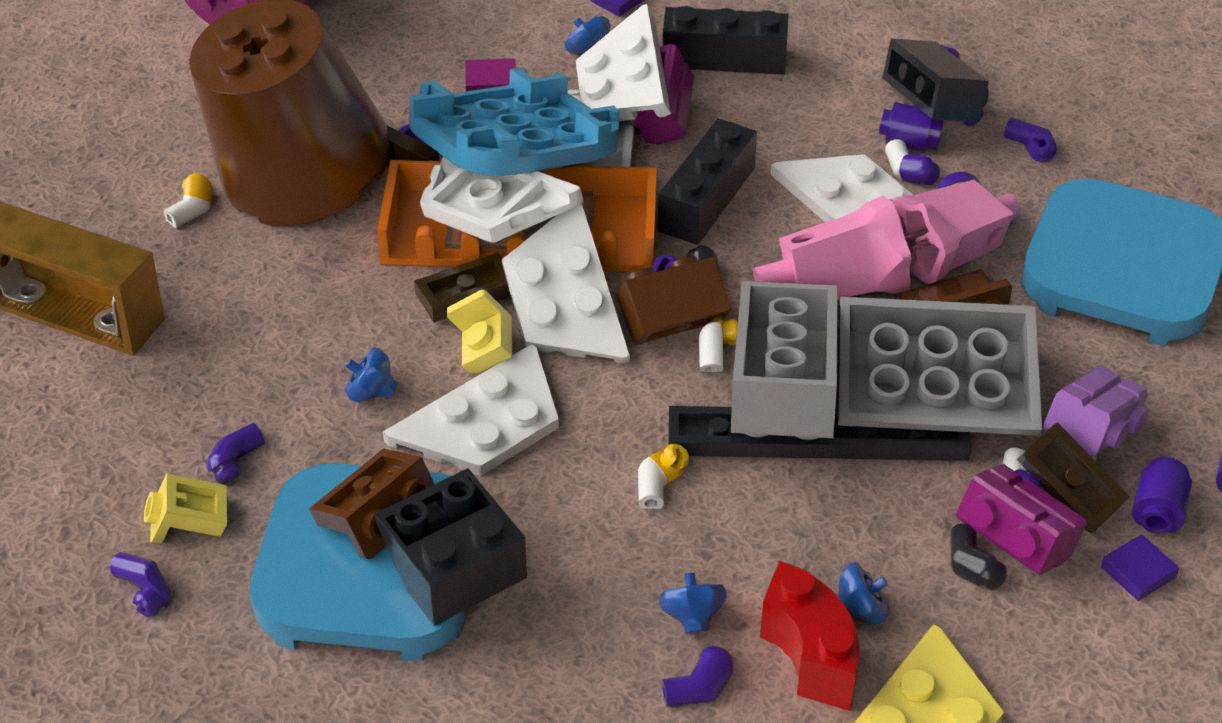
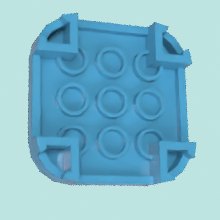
[409,68,620,176]
[1021,178,1222,346]
[250,463,465,661]

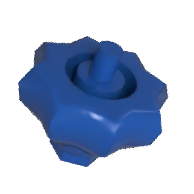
[564,16,611,55]
[344,347,398,403]
[837,562,890,625]
[659,573,727,633]

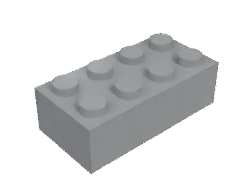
[731,281,838,440]

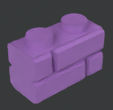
[1043,365,1149,457]

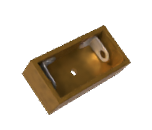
[0,202,165,356]

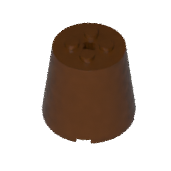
[189,0,391,226]

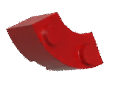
[760,560,859,711]

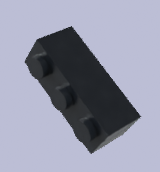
[662,6,789,75]
[882,38,989,122]
[658,118,757,245]

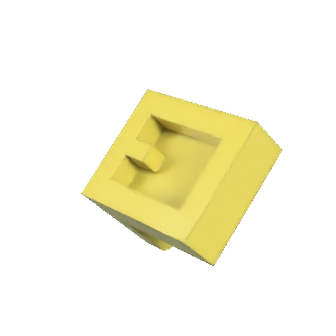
[447,290,512,373]
[144,473,227,544]

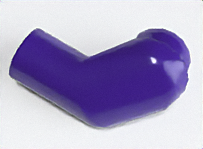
[1004,117,1057,162]
[206,422,265,485]
[110,552,171,617]
[662,646,734,707]

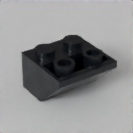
[375,468,527,626]

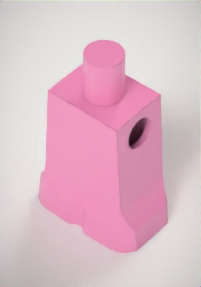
[889,180,1020,284]
[753,196,911,300]

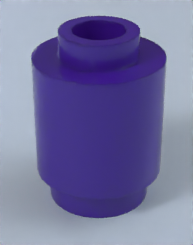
[879,102,944,152]
[1132,457,1192,534]

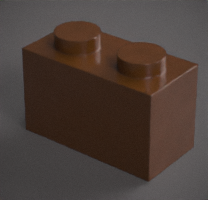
[616,256,732,345]

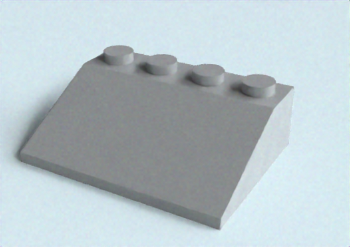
[836,297,1042,436]

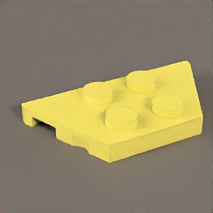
[854,624,1004,723]

